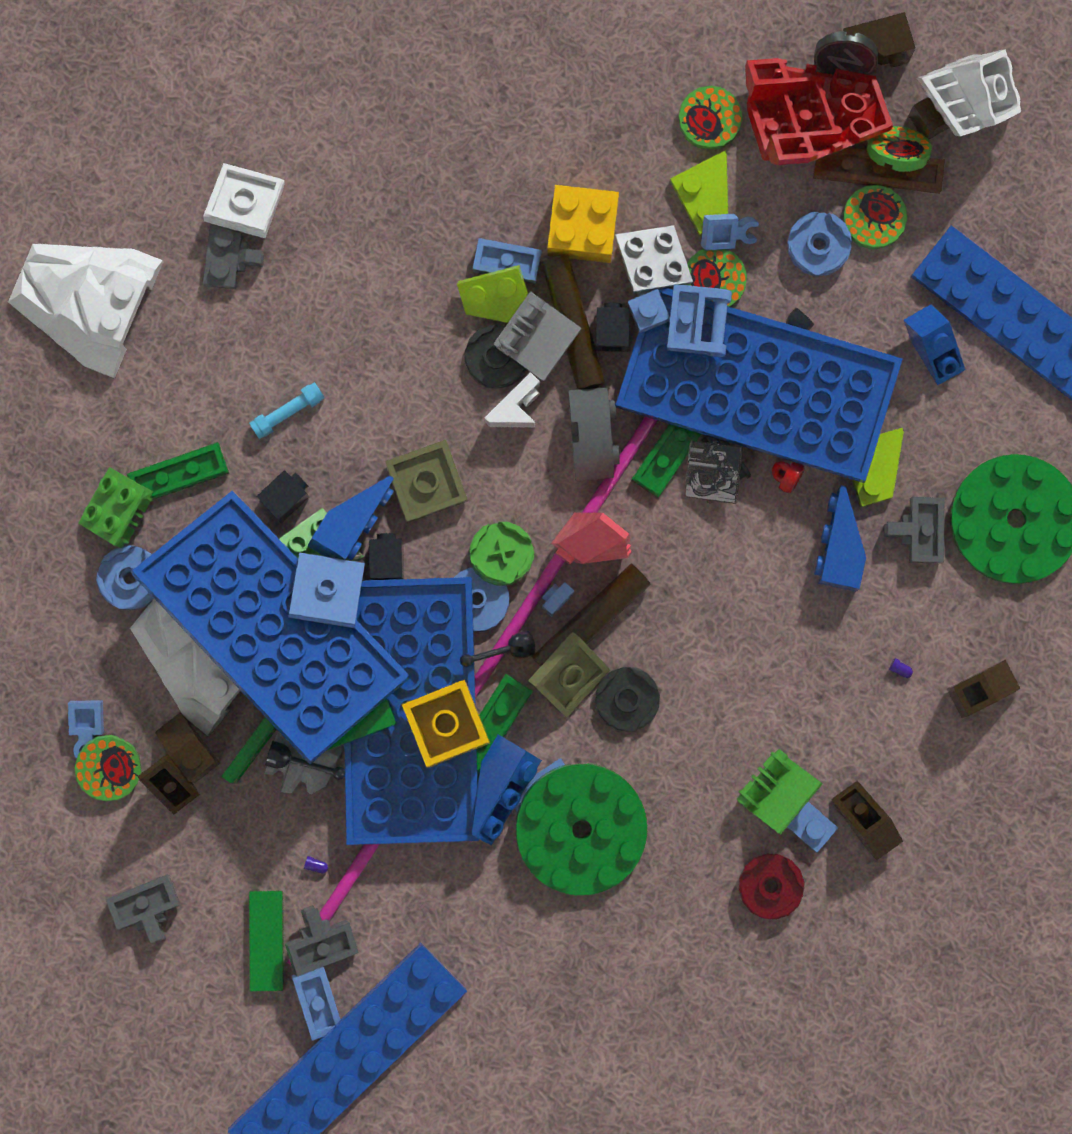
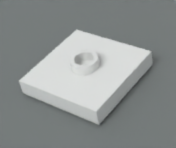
[203,163,285,238]

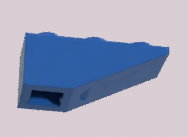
[307,476,394,561]
[814,485,866,592]
[472,734,542,845]

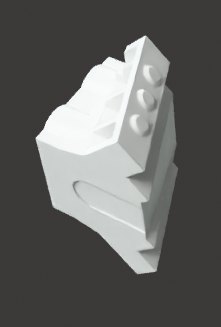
[917,49,1021,136]

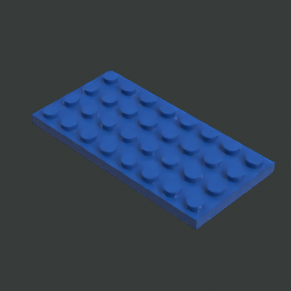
[615,288,903,483]
[132,490,410,764]
[344,577,479,845]

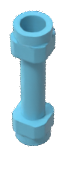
[249,382,325,439]

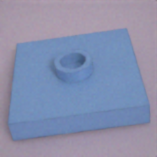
[288,552,365,628]

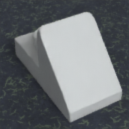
[485,372,540,428]

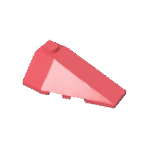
[551,513,632,565]

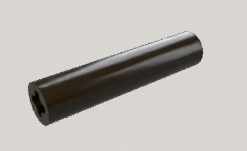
[541,255,606,390]
[531,563,651,667]

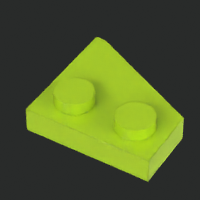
[670,151,728,236]
[457,265,528,323]
[852,428,904,507]

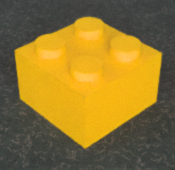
[547,185,619,263]
[402,680,490,768]

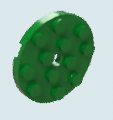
[950,454,1072,584]
[516,763,647,895]

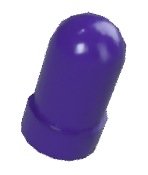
[888,658,913,678]
[304,856,328,874]

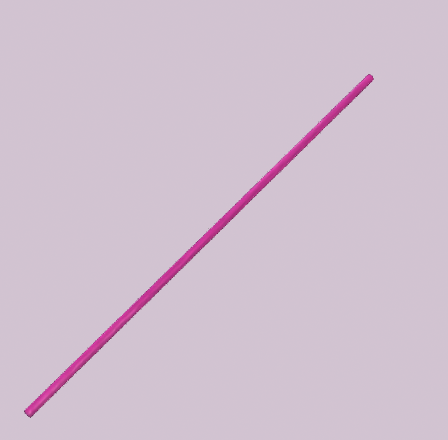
[287,417,658,965]

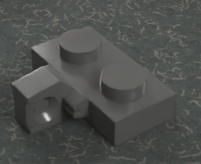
[203,223,264,290]
[884,497,945,564]
[106,874,181,944]
[285,905,359,977]

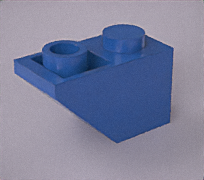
[904,304,966,385]

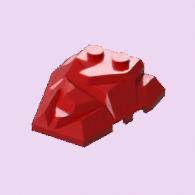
[745,58,893,165]

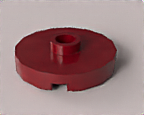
[738,853,805,920]

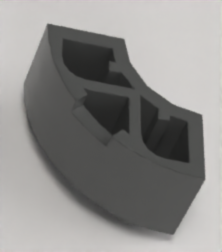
[568,387,620,481]

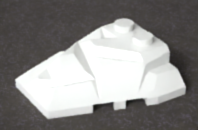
[8,244,163,378]
[130,599,240,736]

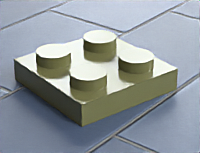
[385,440,468,523]
[528,632,610,718]

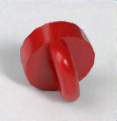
[772,461,805,494]

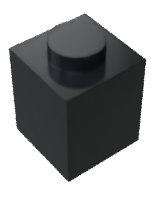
[596,302,629,352]
[256,470,309,523]
[369,533,404,580]

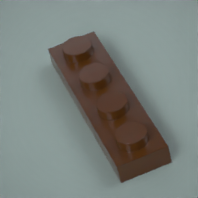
[813,148,945,194]

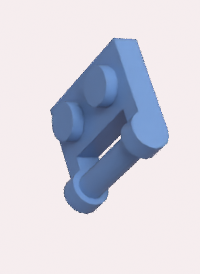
[667,284,732,357]

